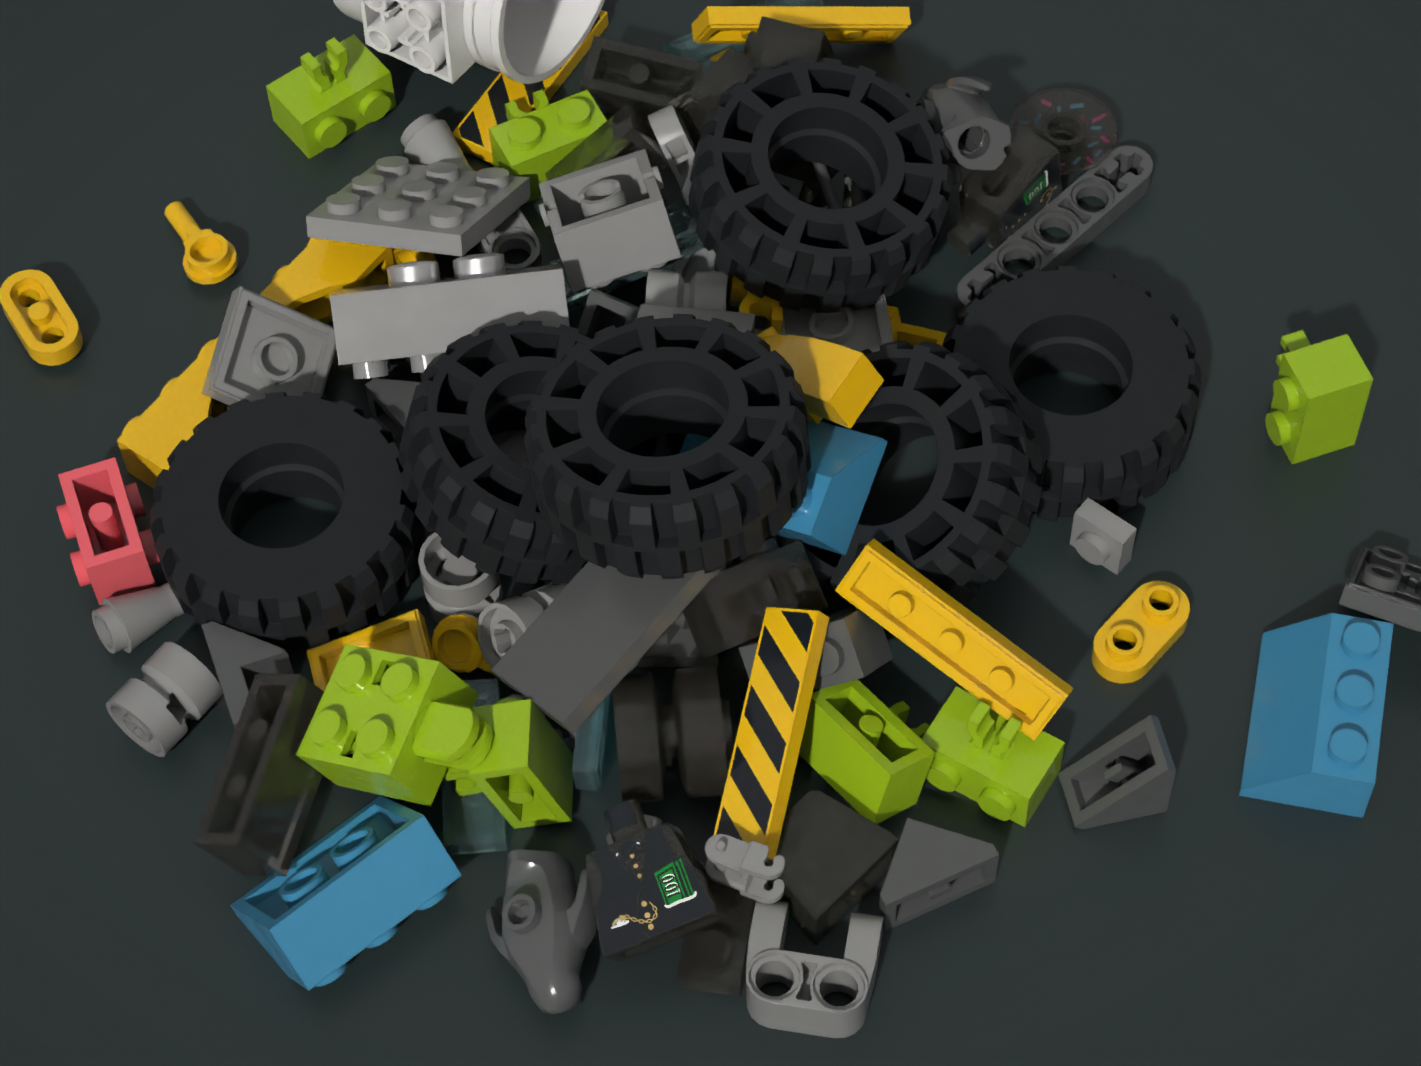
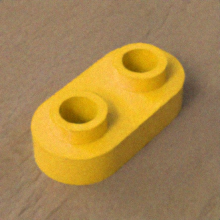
[0,269,83,366]
[1091,581,1190,684]

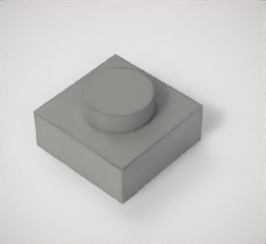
[1069,497,1137,575]

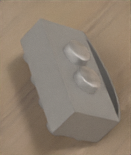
[330,253,570,379]

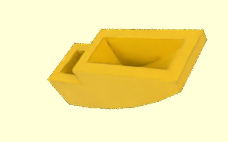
[763,335,884,429]

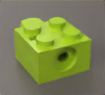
[296,644,493,806]

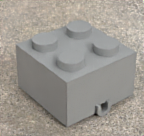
[538,149,681,292]

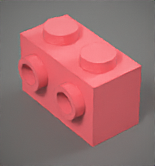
[56,457,160,605]

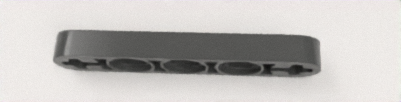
[955,145,1153,315]

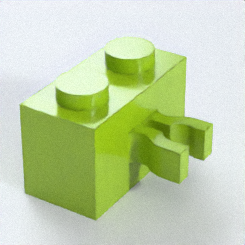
[266,34,397,159]
[489,89,613,205]
[1265,330,1373,465]
[799,679,935,826]
[922,686,1065,827]
[444,697,574,829]

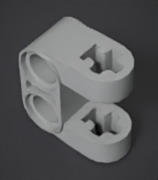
[746,901,884,1038]

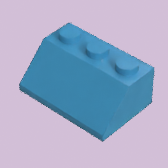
[679,420,888,556]
[1239,613,1394,818]
[230,795,462,990]

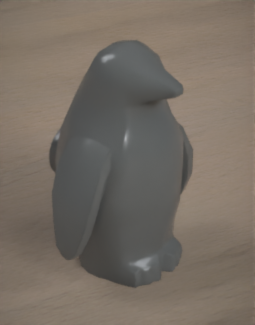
[915,76,1012,185]
[486,849,600,1014]

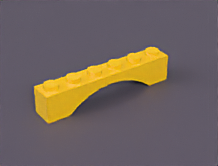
[117,238,394,489]

